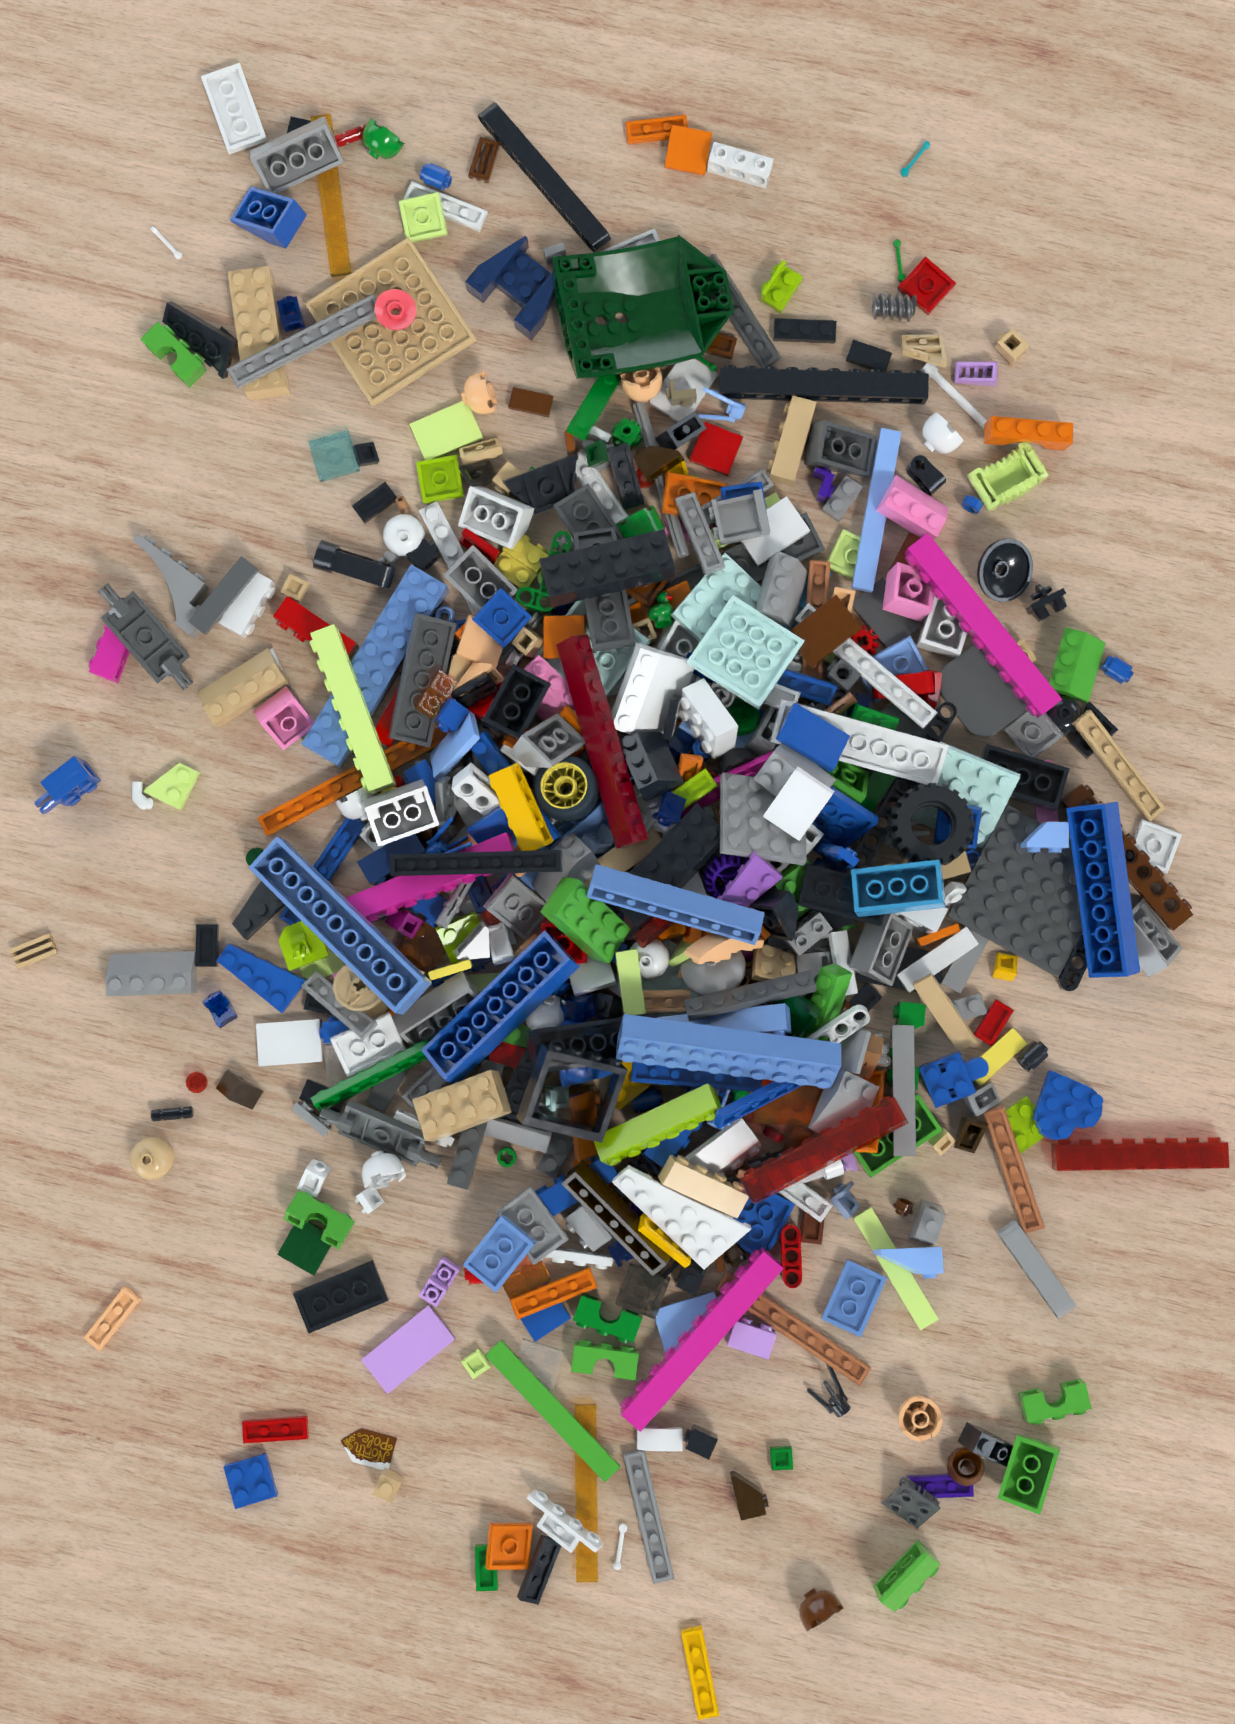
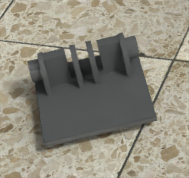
[882,1477,941,1529]

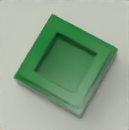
[770,1446,793,1471]

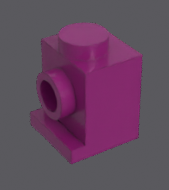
[385,909,423,939]

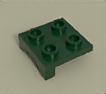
[772,995,822,1038]

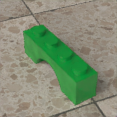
[886,1001,926,1090]

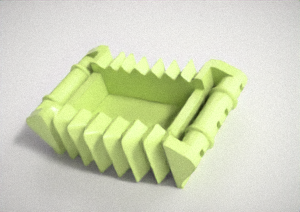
[967,442,1049,511]

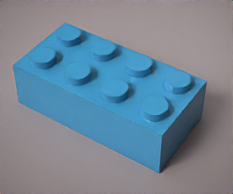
[851,860,946,917]

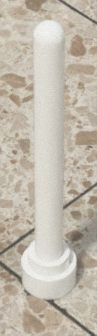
[920,363,987,429]

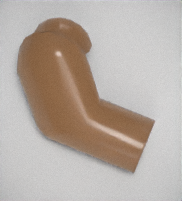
[395,496,410,515]

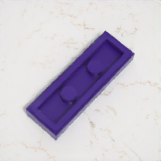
[907,1474,974,1498]

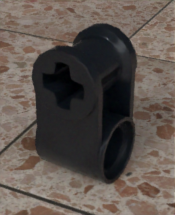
[906,455,946,496]

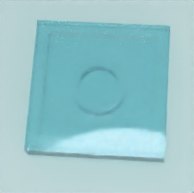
[308,430,360,482]

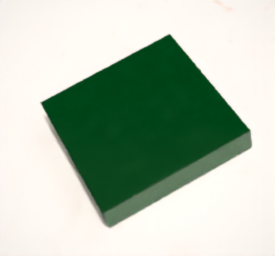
[277,1221,331,1276]

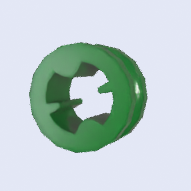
[497,1147,517,1167]

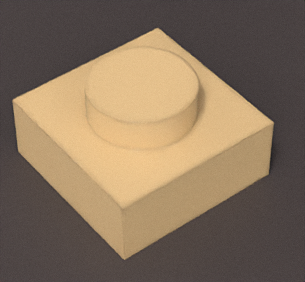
[281,574,310,603]
[928,1127,956,1156]

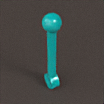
[900,141,930,177]

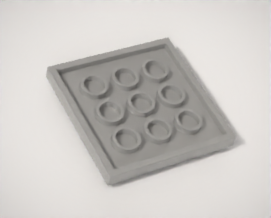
[720,772,806,865]

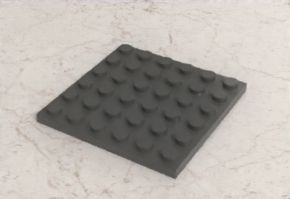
[946,805,1083,978]

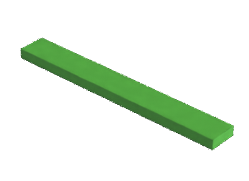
[485,1339,620,1482]

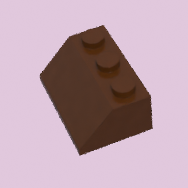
[568,1084,600,1161]

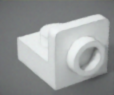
[297,1159,331,1198]

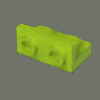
[759,260,803,314]

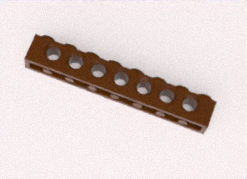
[1060,784,1194,931]

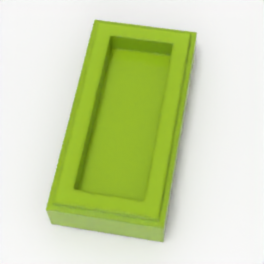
[670,768,718,811]

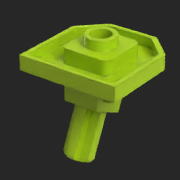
[278,921,330,971]

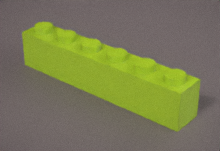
[594,1083,722,1166]

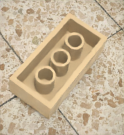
[412,1070,512,1142]

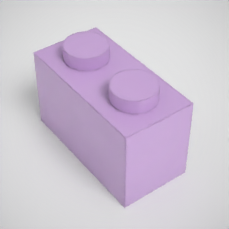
[726,1316,777,1360]

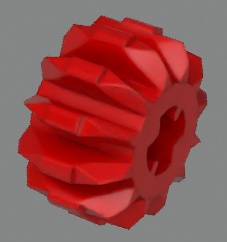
[850,625,879,655]

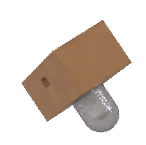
[853,1034,892,1079]

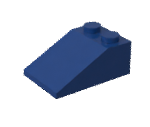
[230,186,307,249]

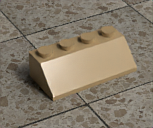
[198,648,291,728]

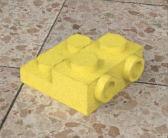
[494,534,548,593]

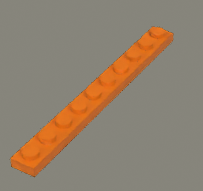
[257,723,449,837]

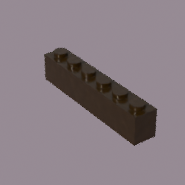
[561,1160,671,1276]

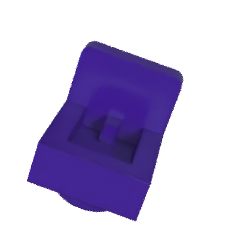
[812,467,835,503]

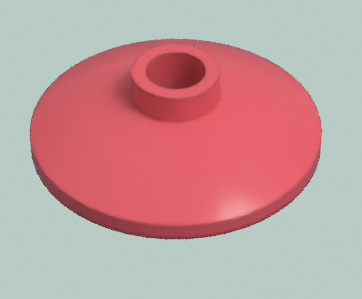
[374,289,416,330]

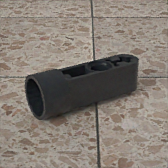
[313,540,396,588]

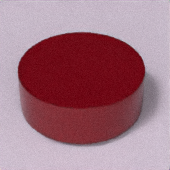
[762,1125,784,1143]

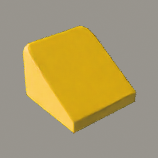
[992,952,1018,981]

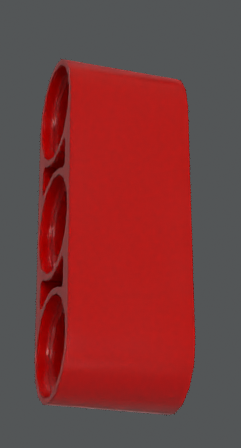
[871,671,935,699]
[780,1223,802,1288]

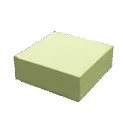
[461,1348,491,1379]

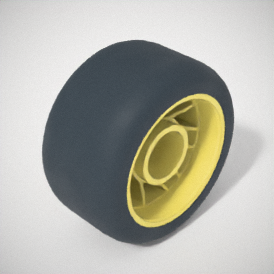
[533,755,599,822]

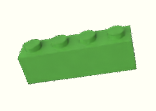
[802,964,853,1041]

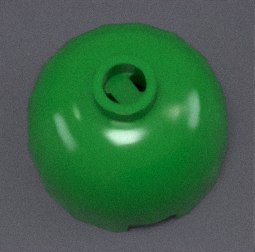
[362,118,405,160]

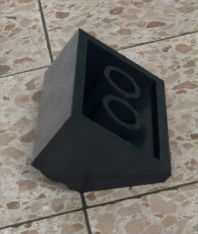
[483,664,551,740]
[619,731,684,801]
[748,888,799,941]

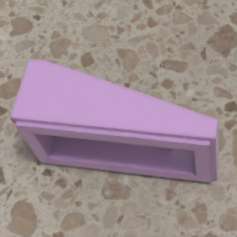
[954,362,999,386]

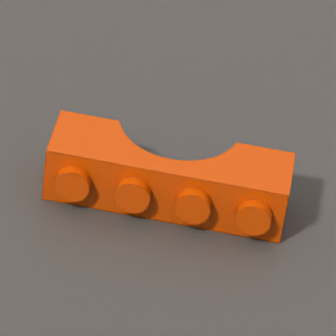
[984,416,1073,451]

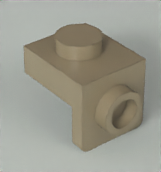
[666,379,697,407]

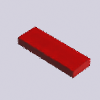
[242,1416,309,1444]

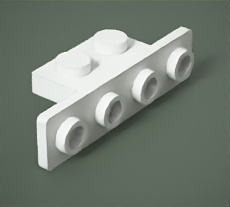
[527,1490,604,1553]

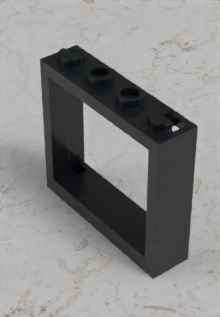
[516,1043,628,1143]

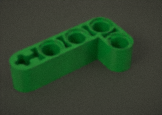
[516,531,572,613]

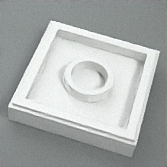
[1126,819,1182,874]

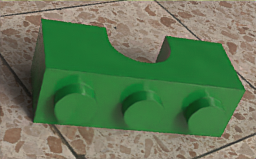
[573,1293,643,1344]

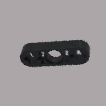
[1058,934,1087,991]

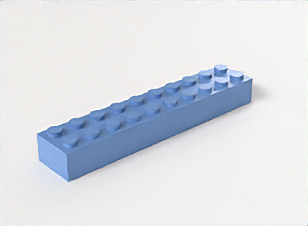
[302,564,449,768]
[248,836,432,1015]
[616,1014,841,1088]

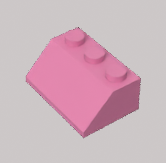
[876,475,948,540]
[524,655,575,722]

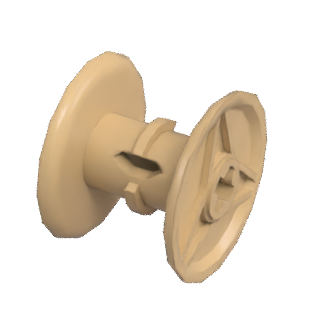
[333,965,388,1019]

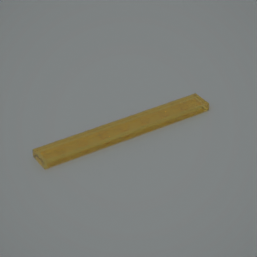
[310,114,352,277]
[575,1404,598,1583]

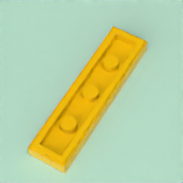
[681,1625,719,1720]

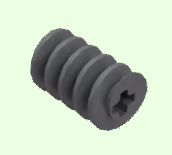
[872,292,916,322]

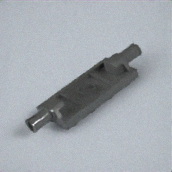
[98,583,193,690]
[319,1100,443,1169]

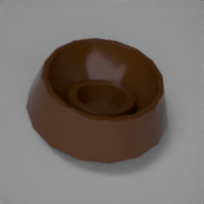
[947,1447,985,1486]

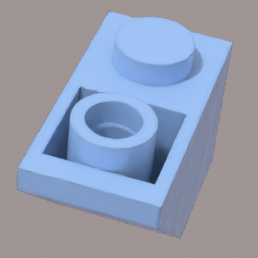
[1020,822,1069,853]

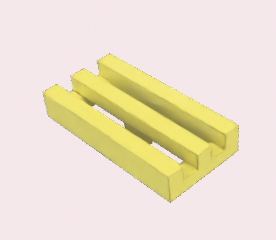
[428,959,473,980]

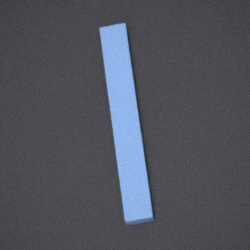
[851,428,902,593]

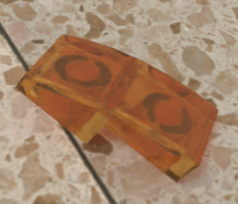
[415,670,457,719]
[503,1260,551,1298]

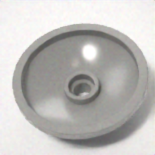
[681,950,746,996]

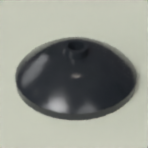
[977,538,1033,602]

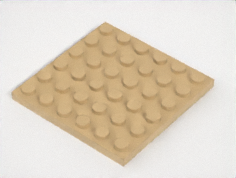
[304,237,477,408]

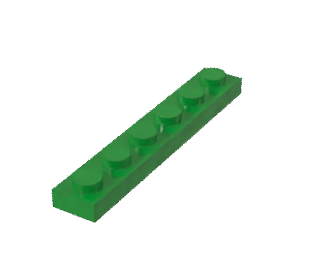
[311,1040,429,1112]

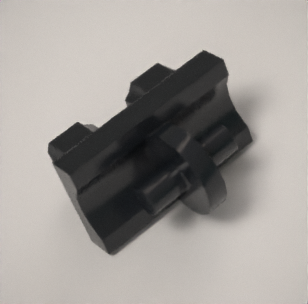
[1026,584,1067,622]

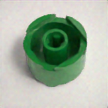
[617,505,665,538]

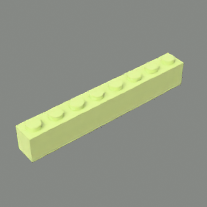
[310,624,396,794]

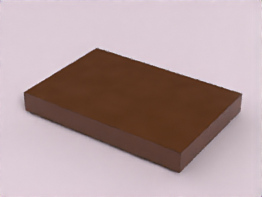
[790,595,862,668]

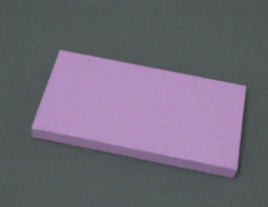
[361,1305,456,1394]

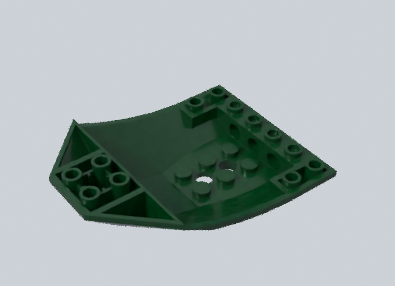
[552,235,734,379]

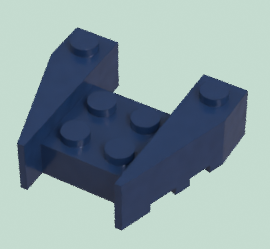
[465,236,555,341]

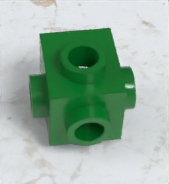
[611,417,642,452]

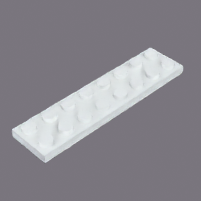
[770,699,949,786]

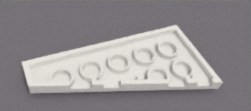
[612,1165,751,1269]

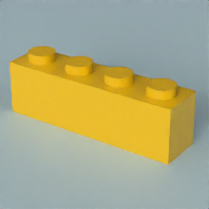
[489,763,553,851]

